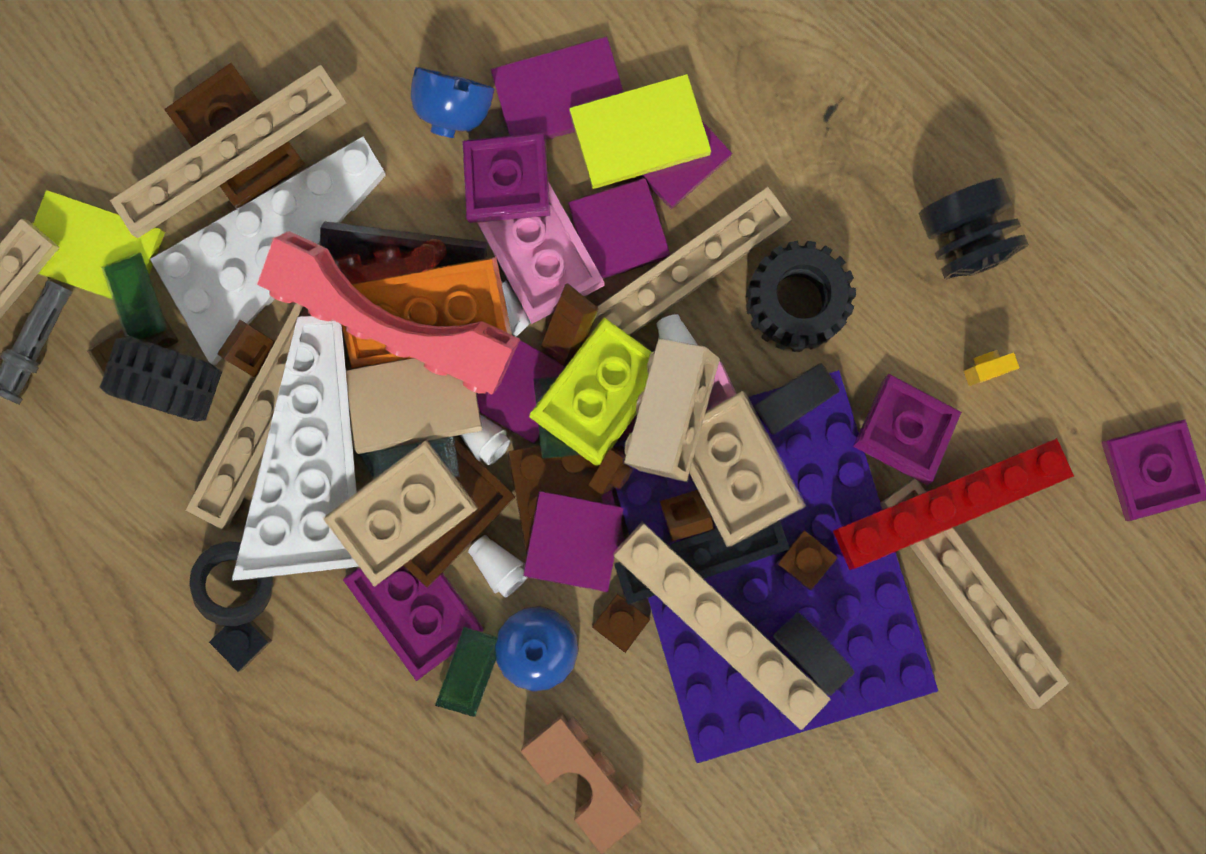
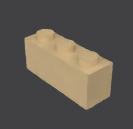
[625,339,720,482]

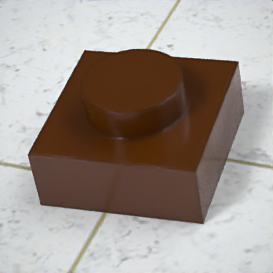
[217,320,275,378]
[588,445,633,494]
[659,490,713,541]
[776,530,838,591]
[592,593,651,653]

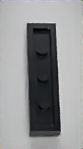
[320,221,488,275]
[614,520,790,604]

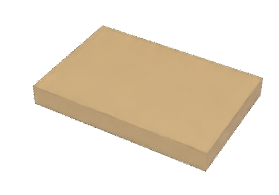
[346,358,483,454]
[689,391,806,546]
[323,440,478,587]

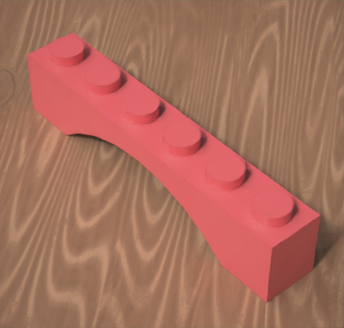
[257,231,520,395]

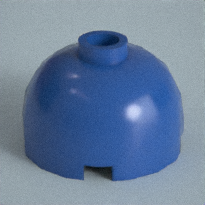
[410,67,494,138]
[495,606,578,691]

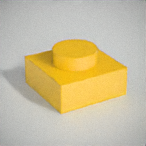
[963,350,1020,386]

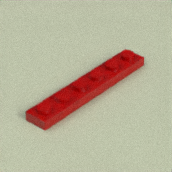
[833,438,1074,570]

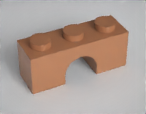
[520,714,642,854]

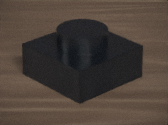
[209,621,272,672]

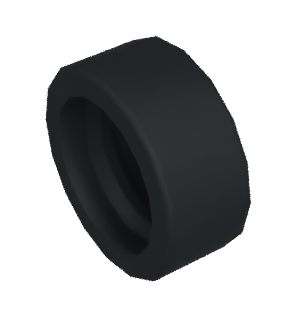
[754,363,840,435]
[189,541,273,626]
[774,612,855,696]

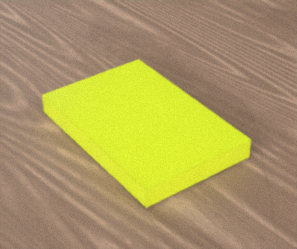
[569,74,711,189]
[33,190,165,308]
[529,317,652,467]

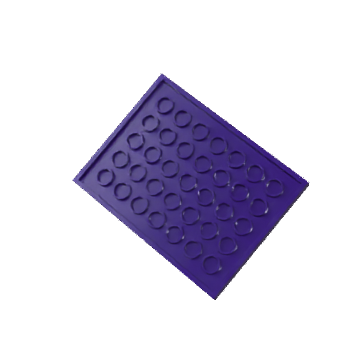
[612,370,938,764]

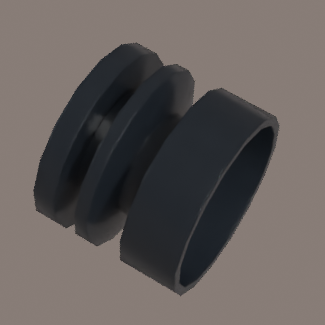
[918,178,1029,279]

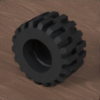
[746,241,856,352]
[99,337,222,422]

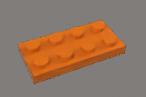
[341,257,512,368]

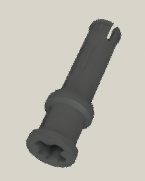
[0,280,72,405]

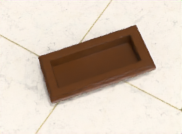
[541,283,599,366]

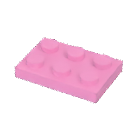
[477,182,605,324]

